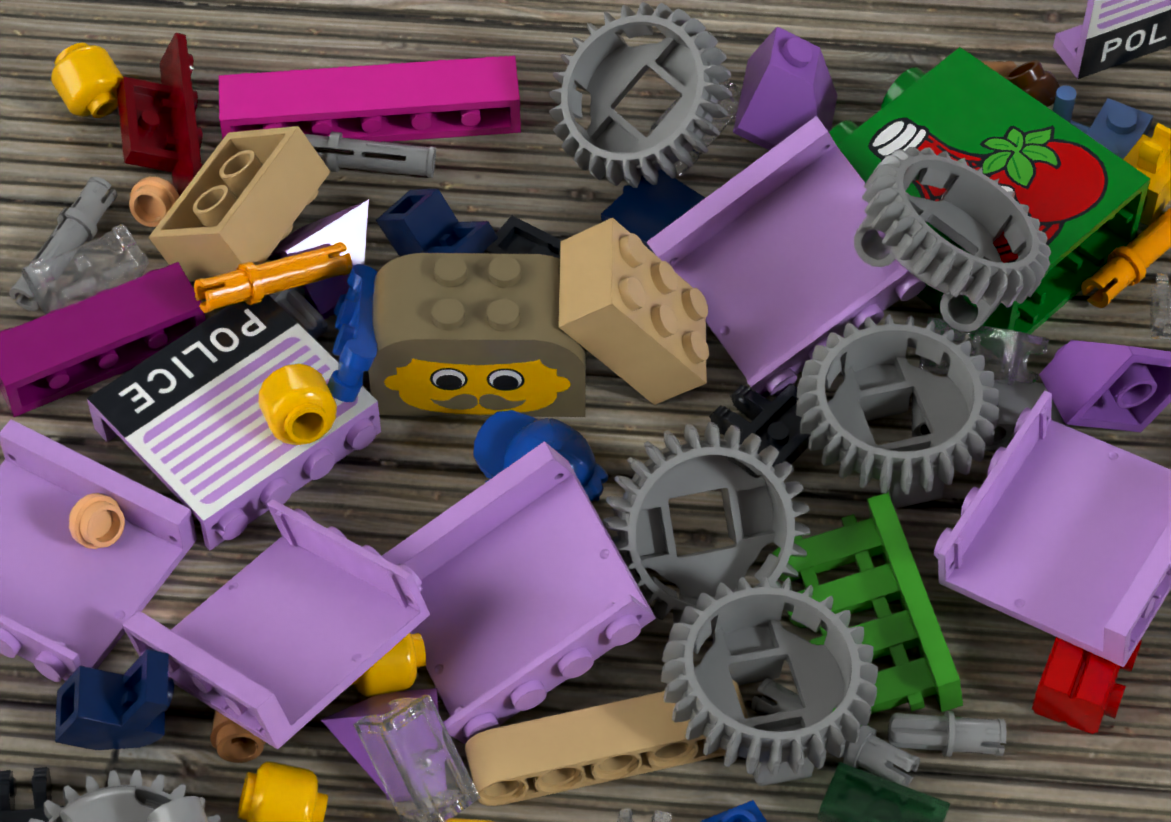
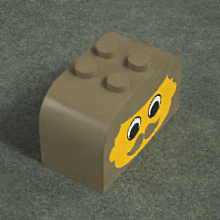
[368,253,586,417]

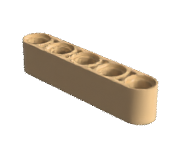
[464,680,749,806]

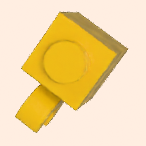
[1123,123,1171,226]

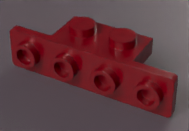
[117,33,204,196]

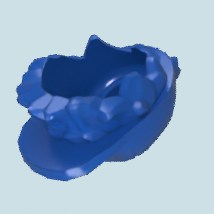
[473,410,609,501]

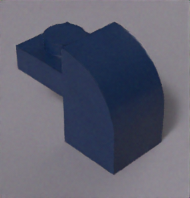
[376,189,498,257]
[55,649,174,750]

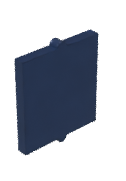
[601,169,705,254]

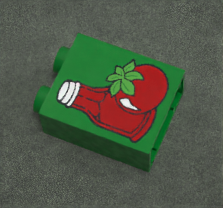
[829,47,1150,359]

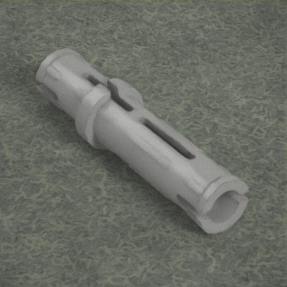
[305,131,436,178]
[9,177,118,311]
[751,677,920,792]

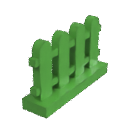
[772,492,963,726]

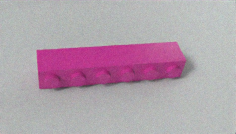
[219,55,521,142]

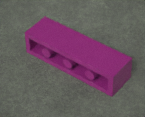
[0,262,206,417]

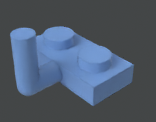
[1053,85,1153,159]

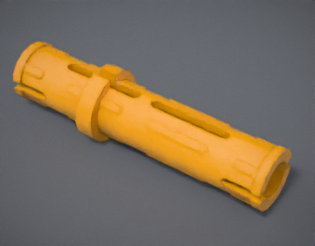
[1081,207,1171,308]
[194,242,352,313]

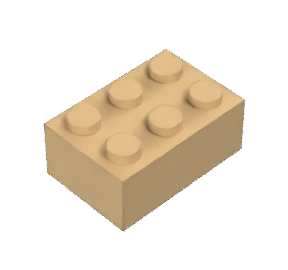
[148,126,331,282]
[559,218,709,405]

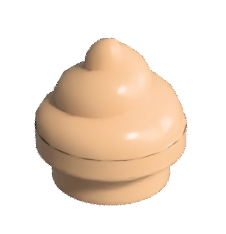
[129,176,179,227]
[69,493,125,549]

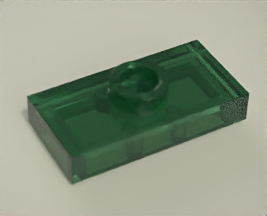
[818,762,951,822]

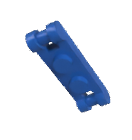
[327,264,378,402]

